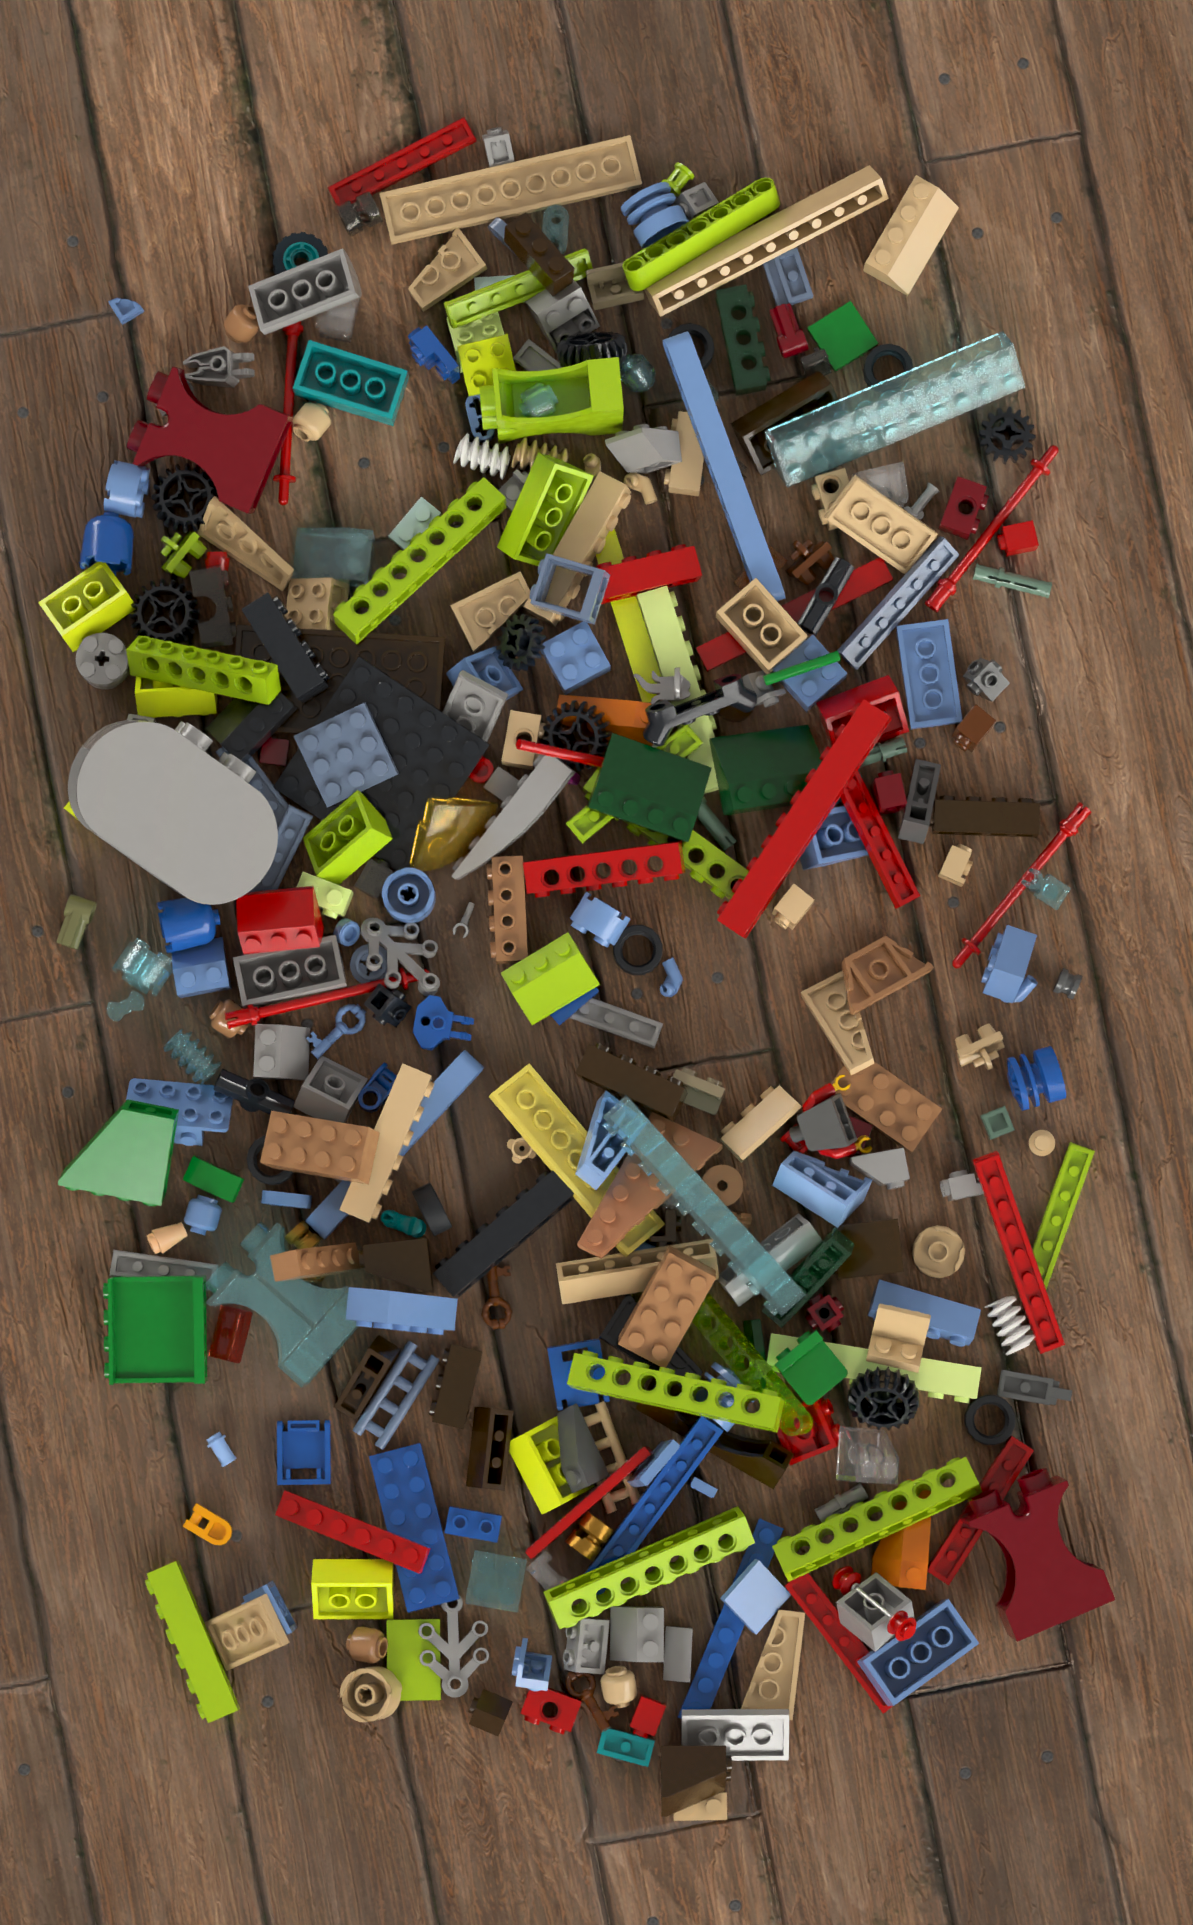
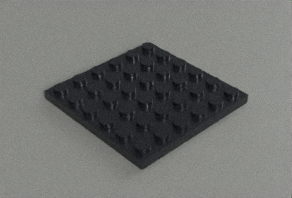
[273,656,490,871]

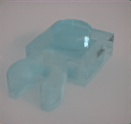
[1022,868,1071,910]

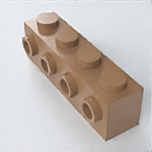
[487,856,528,964]

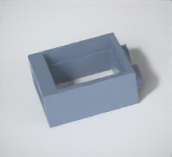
[529,553,610,625]

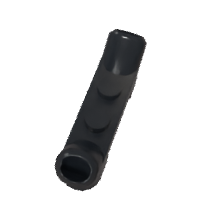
[642,674,757,747]

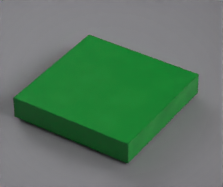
[807,301,879,373]

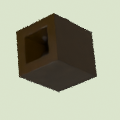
[468,1689,513,1736]

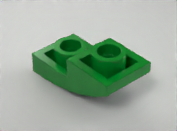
[183,1156,244,1203]

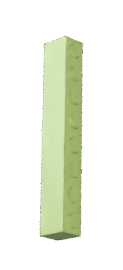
[637,585,719,794]
[766,1333,982,1404]

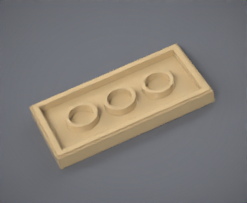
[824,475,938,574]
[204,1593,290,1671]

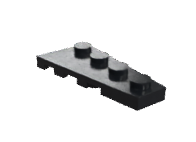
[599,1294,703,1390]

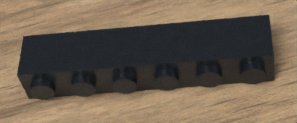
[433,1171,575,1299]

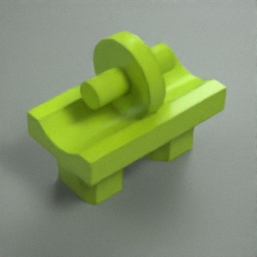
[160,531,207,578]

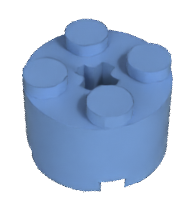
[104,460,151,518]
[382,868,436,923]
[570,892,631,947]

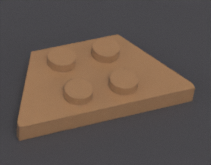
[842,936,934,1015]

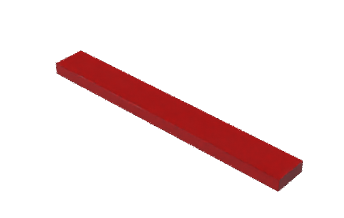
[696,557,893,672]
[972,1151,1065,1354]

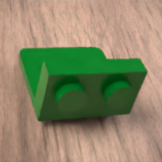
[775,1330,848,1405]

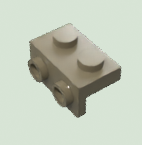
[586,262,644,310]
[673,1067,726,1115]

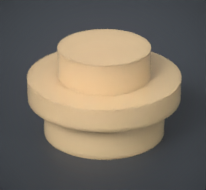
[1029,1130,1055,1156]

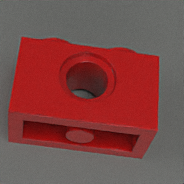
[520,1687,582,1734]

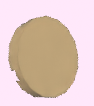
[912,1225,965,1278]

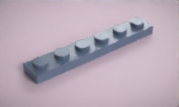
[837,536,959,670]

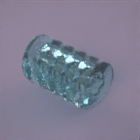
[163,1029,222,1085]

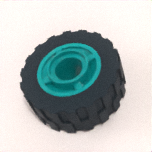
[273,232,328,275]

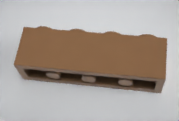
[270,1242,361,1282]

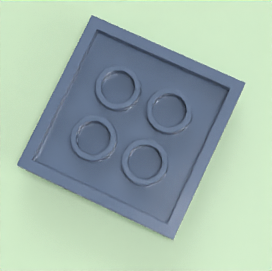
[294,702,399,807]

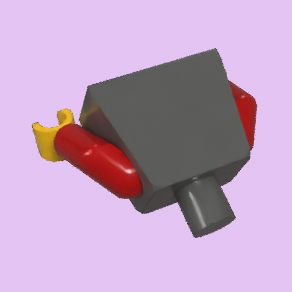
[789,1075,872,1159]

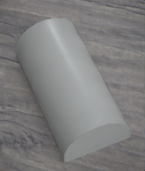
[248,248,362,335]
[233,935,347,1009]
[717,1213,823,1307]

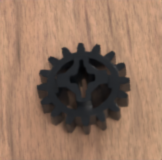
[978,407,1036,465]
[496,614,546,671]

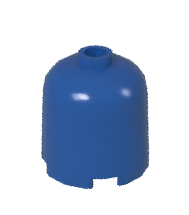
[79,512,134,576]
[157,897,220,954]

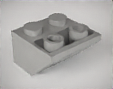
[525,279,600,353]
[605,424,682,474]

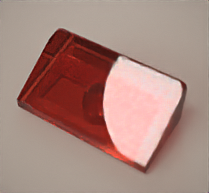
[209,1305,253,1363]

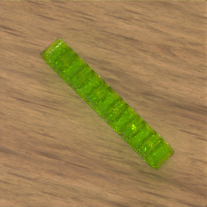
[692,1293,813,1436]

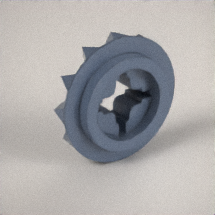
[350,944,387,983]

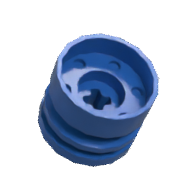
[1007,1046,1066,1111]

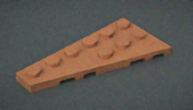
[577,1112,723,1259]

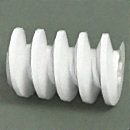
[453,433,511,480]
[984,1296,1035,1355]

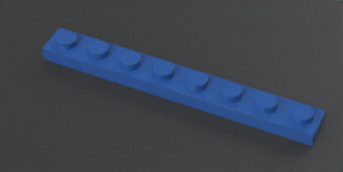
[584,1416,723,1595]
[678,1518,784,1719]

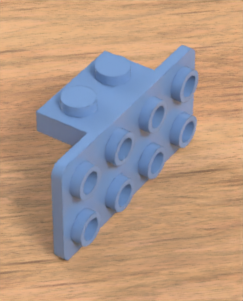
[126,1078,233,1146]

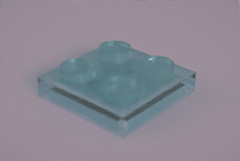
[465,1550,527,1613]

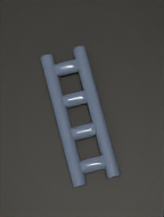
[352,1341,440,1450]

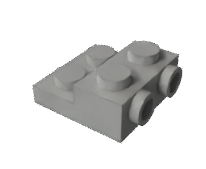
[940,1169,983,1202]

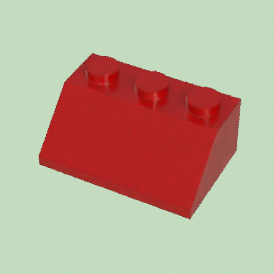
[816,675,909,747]
[236,886,324,954]

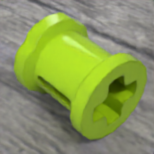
[662,162,695,197]

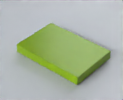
[387,1619,441,1701]

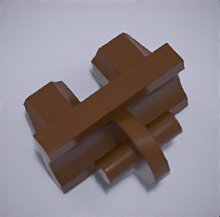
[785,539,834,586]

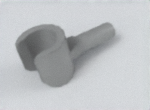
[453,902,475,938]

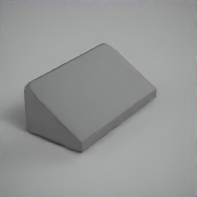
[663,1626,693,1682]

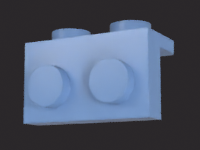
[512,1638,552,1691]

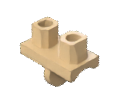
[955,1023,1004,1070]

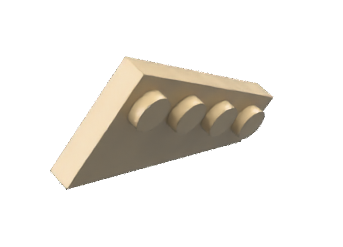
[197,496,294,591]
[801,971,874,1075]
[741,1609,805,1720]

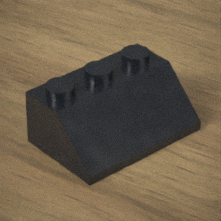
[206,692,298,763]

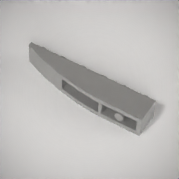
[452,754,576,880]

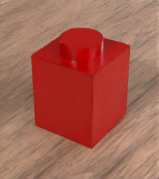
[997,520,1039,557]
[629,1694,666,1738]

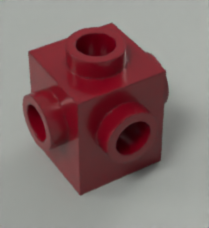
[805,1293,844,1333]

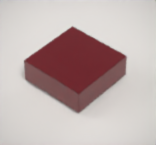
[260,737,290,767]

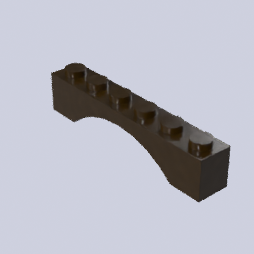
[635,1378,794,1490]

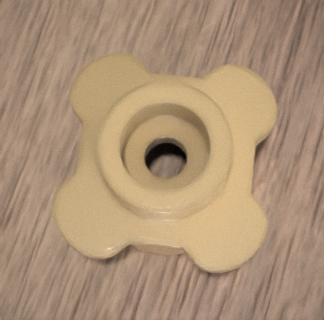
[507,1137,537,1164]

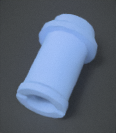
[206,1431,237,1467]

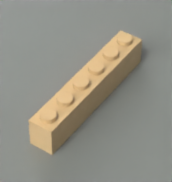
[523,471,631,627]
[339,1063,435,1223]
[556,1239,719,1304]

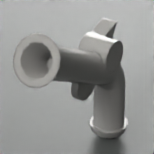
[904,483,940,520]

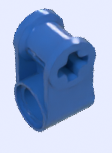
[358,1062,397,1113]

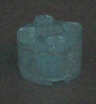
[112,938,173,997]

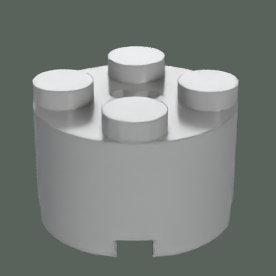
[76,633,130,690]

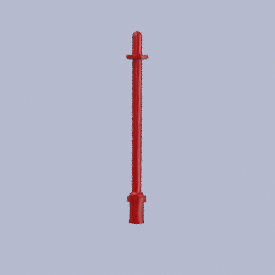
[273,321,304,505]
[925,445,1059,613]
[952,802,1092,968]
[224,967,430,1029]

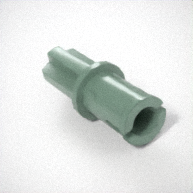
[861,737,907,767]

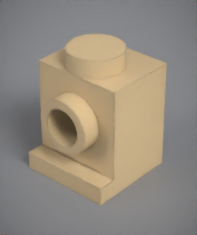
[938,844,973,887]

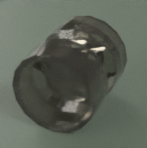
[336,191,383,237]

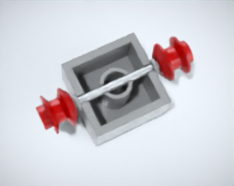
[832,1566,916,1652]

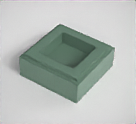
[980,1106,1015,1140]

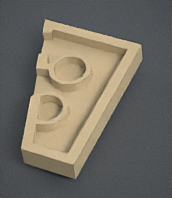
[408,228,487,312]
[450,571,530,653]

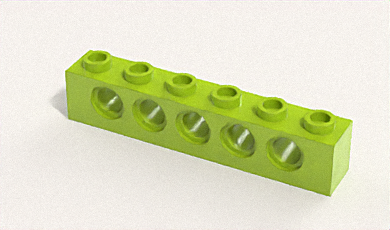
[126,635,281,705]

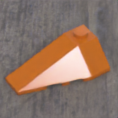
[557,694,653,746]
[871,1479,931,1590]

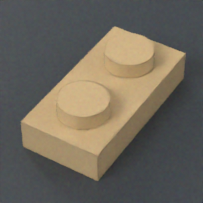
[674,1792,727,1821]

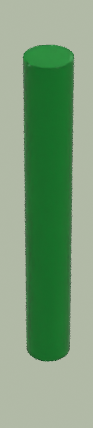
[763,651,841,686]

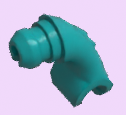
[380,1210,426,1238]

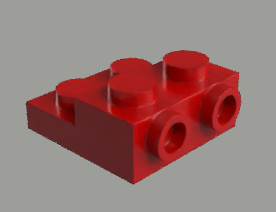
[777,1396,844,1465]

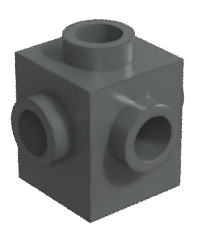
[963,658,1010,701]

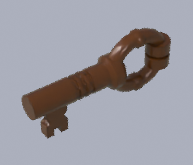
[481,1266,512,1330]
[565,1671,619,1732]

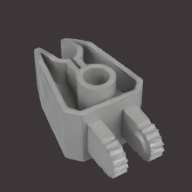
[183,346,255,388]

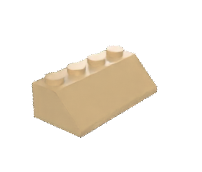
[863,175,959,296]

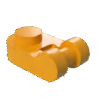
[183,1503,232,1545]

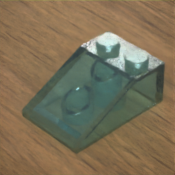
[292,528,375,586]

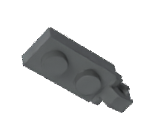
[997,1370,1072,1405]

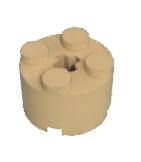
[340,1666,402,1722]

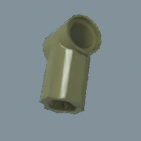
[56,894,97,950]

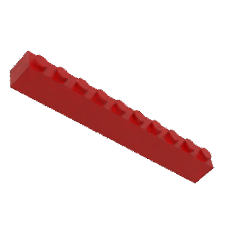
[717,699,892,939]

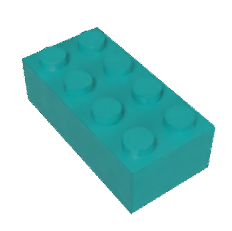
[293,340,409,426]

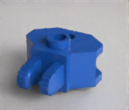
[413,995,474,1051]

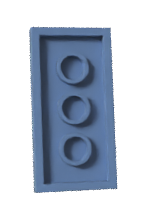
[896,619,962,730]

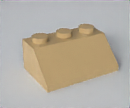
[716,578,808,675]
[720,1085,802,1163]

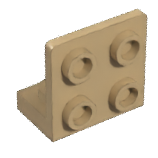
[285,578,350,631]
[866,1304,931,1373]

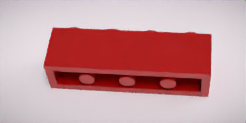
[591,544,702,604]

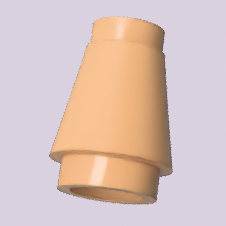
[146,1222,188,1254]

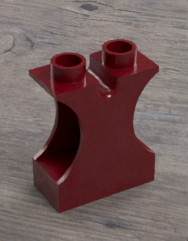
[126,366,294,514]
[959,1468,1115,1642]

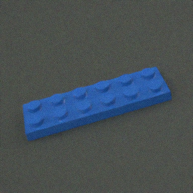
[369,1443,460,1613]

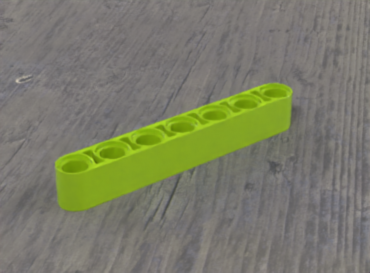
[622,177,780,291]

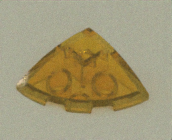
[409,797,498,871]

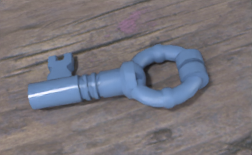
[306,1004,366,1059]

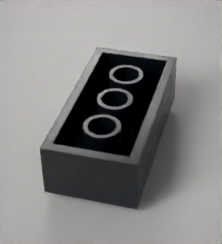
[241,593,330,704]

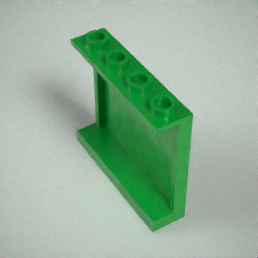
[103,1275,208,1385]

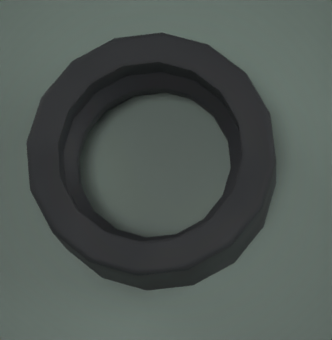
[665,323,714,371]
[863,344,913,396]
[613,925,663,975]
[246,1135,294,1185]
[412,1183,452,1236]
[964,1395,1016,1445]

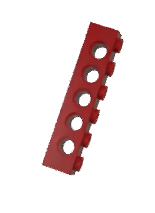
[523,841,685,898]

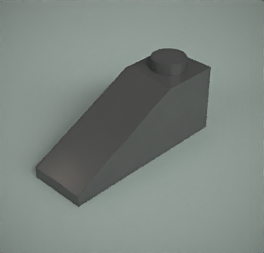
[898,759,941,844]
[557,1403,610,1493]

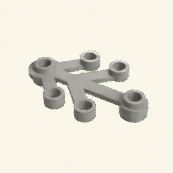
[360,918,440,996]
[418,1595,489,1698]

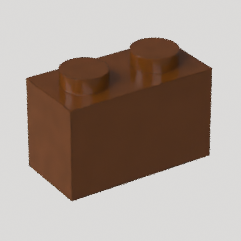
[952,704,996,752]

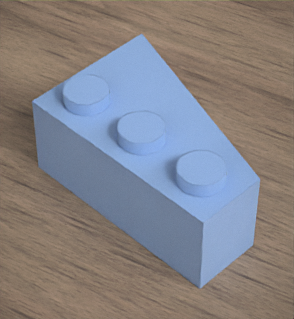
[575,1091,648,1190]
[772,1151,872,1228]

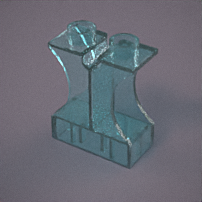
[205,1222,359,1388]

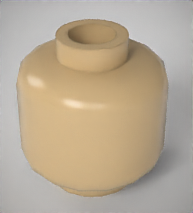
[292,403,331,441]
[600,1666,637,1708]

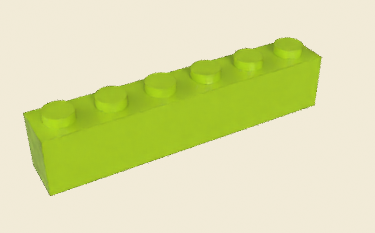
[145,1560,240,1723]

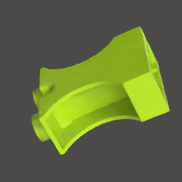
[479,357,624,444]

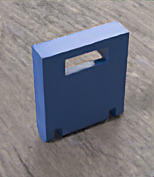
[547,1338,610,1411]
[277,1420,331,1485]

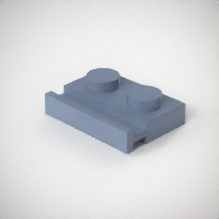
[762,248,813,306]

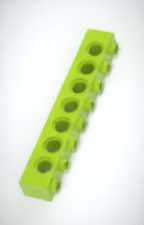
[333,477,507,644]
[583,767,749,899]
[567,1351,785,1433]
[772,1457,982,1582]
[543,1506,755,1629]

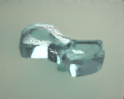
[107,990,145,1022]

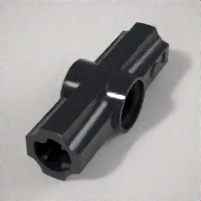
[797,557,855,636]
[213,1069,295,1115]

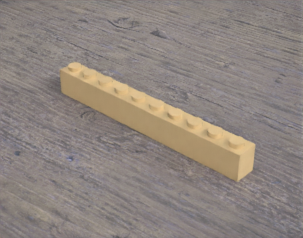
[644,165,889,317]

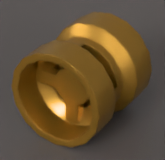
[284,1220,322,1249]

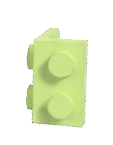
[447,312,505,373]

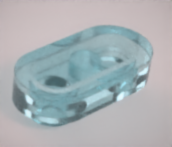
[542,205,569,254]

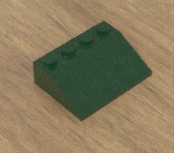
[709,725,822,816]
[587,733,712,842]

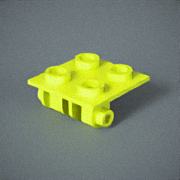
[457,334,516,396]

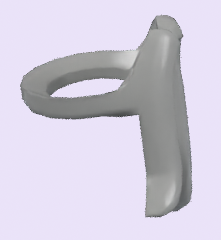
[634,667,691,705]

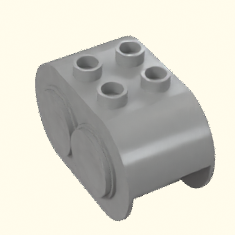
[68,720,278,905]

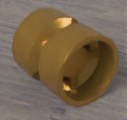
[565,1511,614,1562]

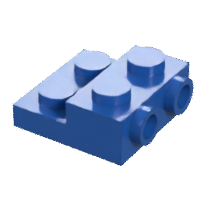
[408,325,460,384]

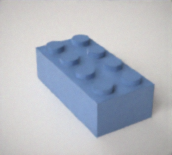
[346,1287,458,1335]
[857,1599,979,1706]

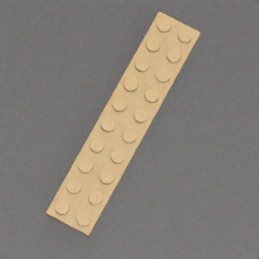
[379,135,642,245]

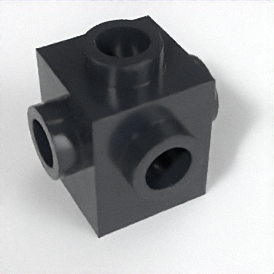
[364,983,412,1028]

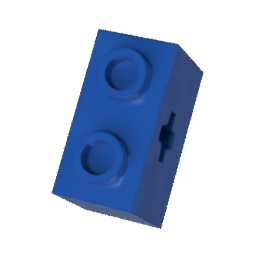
[445,1506,503,1543]

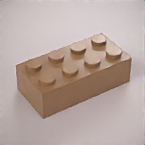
[831,1061,942,1154]
[260,1111,380,1185]
[618,1245,716,1368]

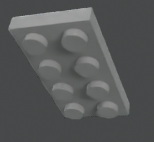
[681,1709,789,1761]

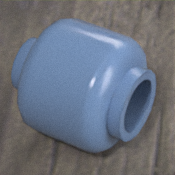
[184,1195,222,1235]

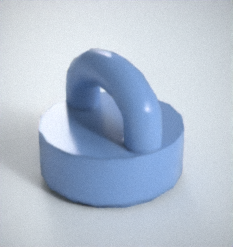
[333,918,360,946]

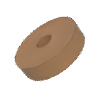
[701,1165,743,1207]

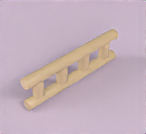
[584,1401,640,1514]

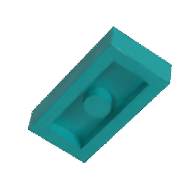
[597,1728,655,1767]

